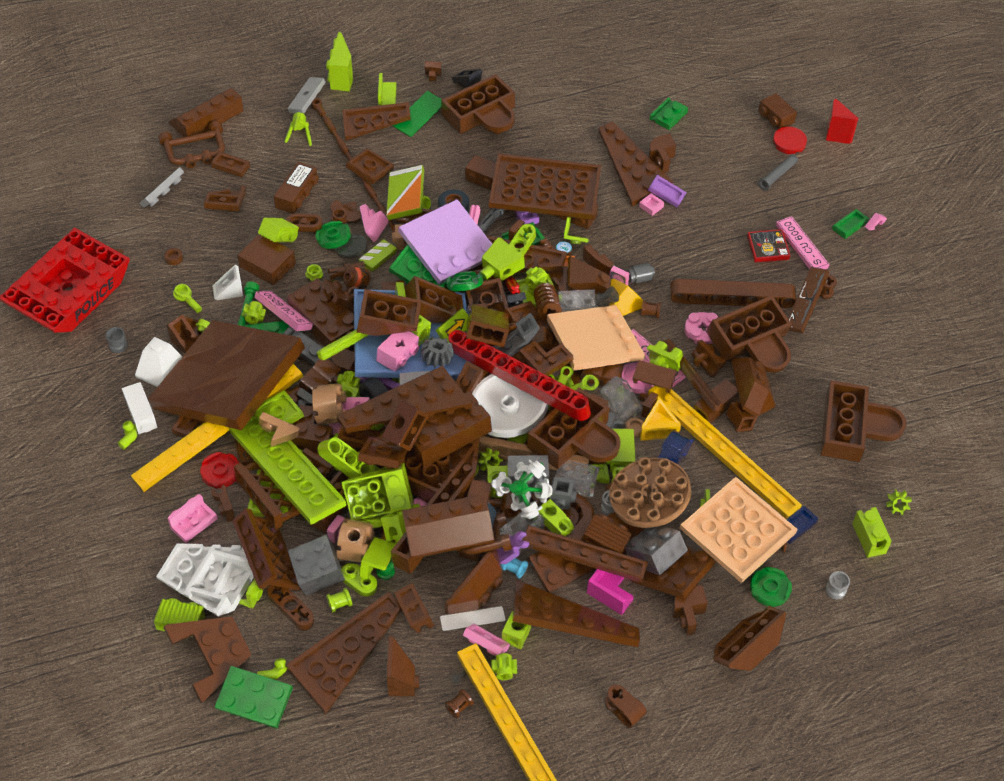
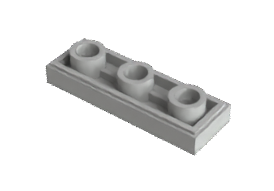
[288,77,326,114]
[139,167,184,208]

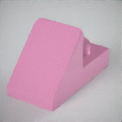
[360,204,389,242]

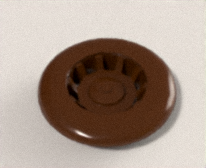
[540,493,595,537]

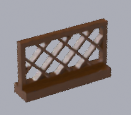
[234,461,300,530]
[232,508,301,591]

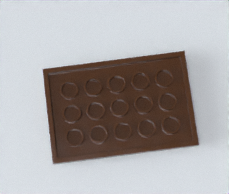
[489,153,601,220]

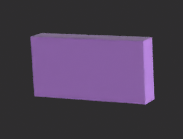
[648,175,687,208]

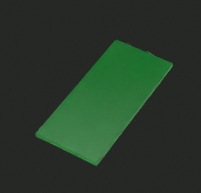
[392,91,442,137]

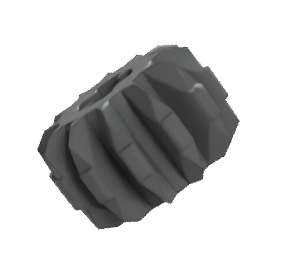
[421,336,454,368]

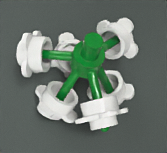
[491,459,552,519]

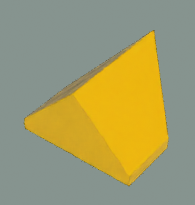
[609,278,643,316]
[640,398,681,441]

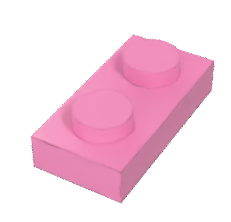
[463,624,510,656]

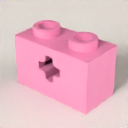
[376,332,419,371]

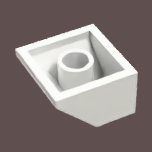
[135,337,182,387]

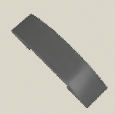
[473,313,540,368]

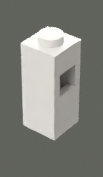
[122,382,157,434]

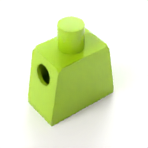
[479,237,525,281]

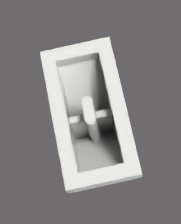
[212,265,243,300]

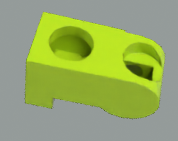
[535,499,574,536]

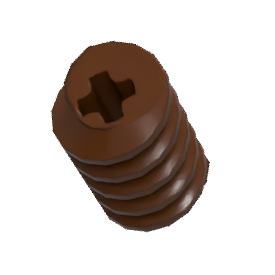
[533,283,562,321]

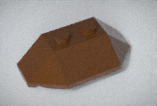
[731,358,776,417]
[445,549,503,615]
[713,606,786,671]

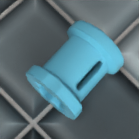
[501,558,528,579]

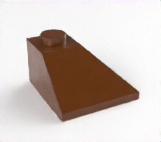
[567,256,610,301]
[387,637,419,696]

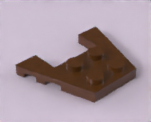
[164,616,251,703]

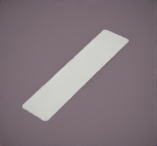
[440,606,505,631]

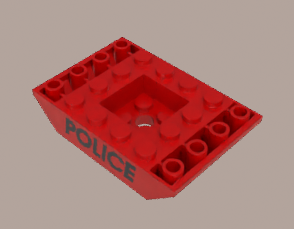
[0,227,130,333]

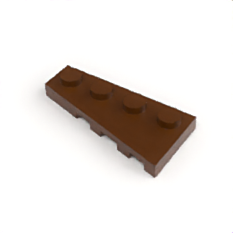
[342,102,411,141]

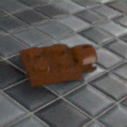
[358,428,408,469]

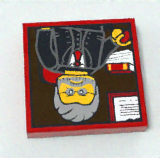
[747,229,790,263]

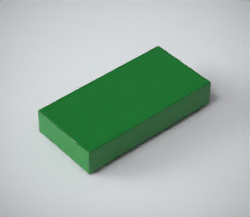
[832,209,869,239]

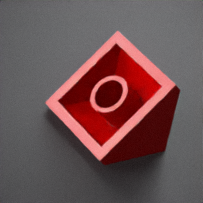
[826,99,859,144]

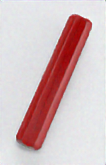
[503,275,520,295]

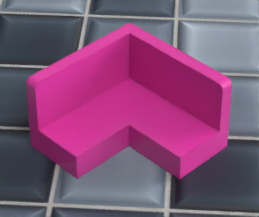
[587,569,634,615]

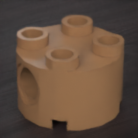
[312,383,346,425]
[337,518,375,563]

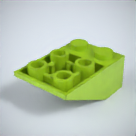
[326,32,353,92]
[342,463,414,520]

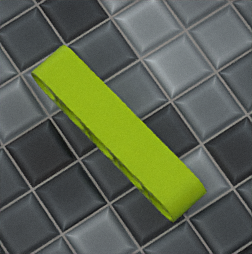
[318,437,380,478]

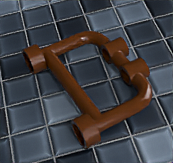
[158,121,225,168]
[457,512,512,555]

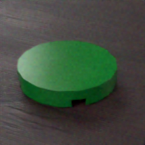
[315,221,351,249]
[446,271,483,291]
[750,567,792,607]

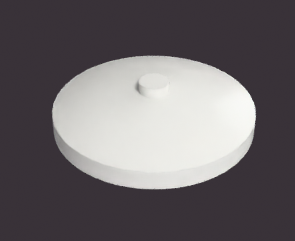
[472,374,548,438]

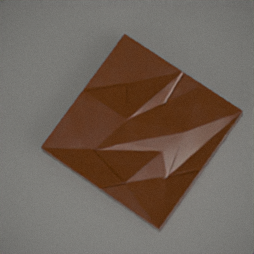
[147,320,305,430]

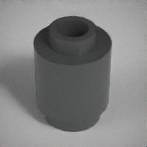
[627,262,655,284]

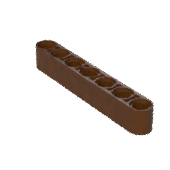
[670,279,797,308]

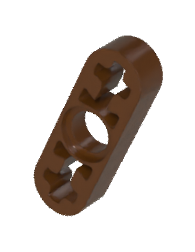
[267,585,314,630]

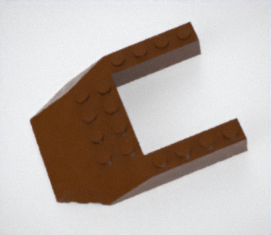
[309,426,480,574]

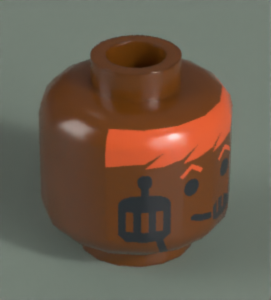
[343,265,371,289]

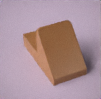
[259,412,300,447]

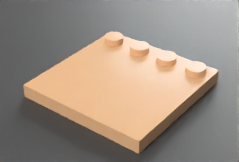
[547,305,645,371]
[680,477,797,583]

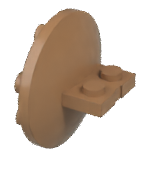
[609,457,691,528]

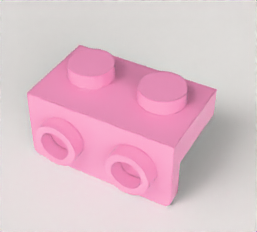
[167,494,218,543]

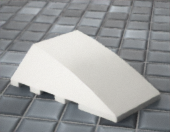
[156,543,254,616]

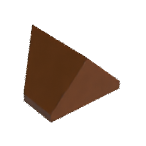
[167,314,201,353]

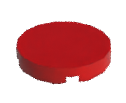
[773,127,807,154]
[200,452,239,488]

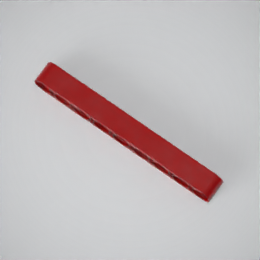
[448,330,591,421]

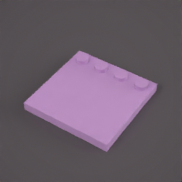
[398,200,492,285]

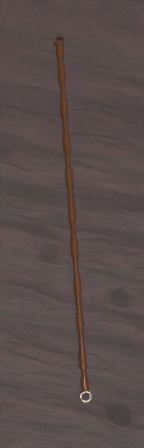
[312,98,407,248]

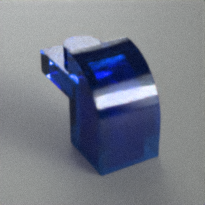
[658,430,694,464]

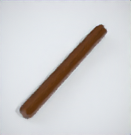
[663,339,722,412]

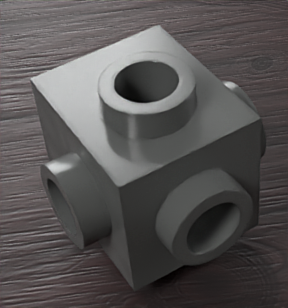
[548,476,577,510]

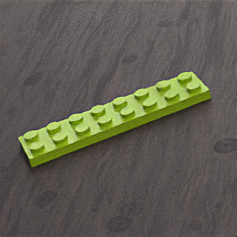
[229,415,346,525]

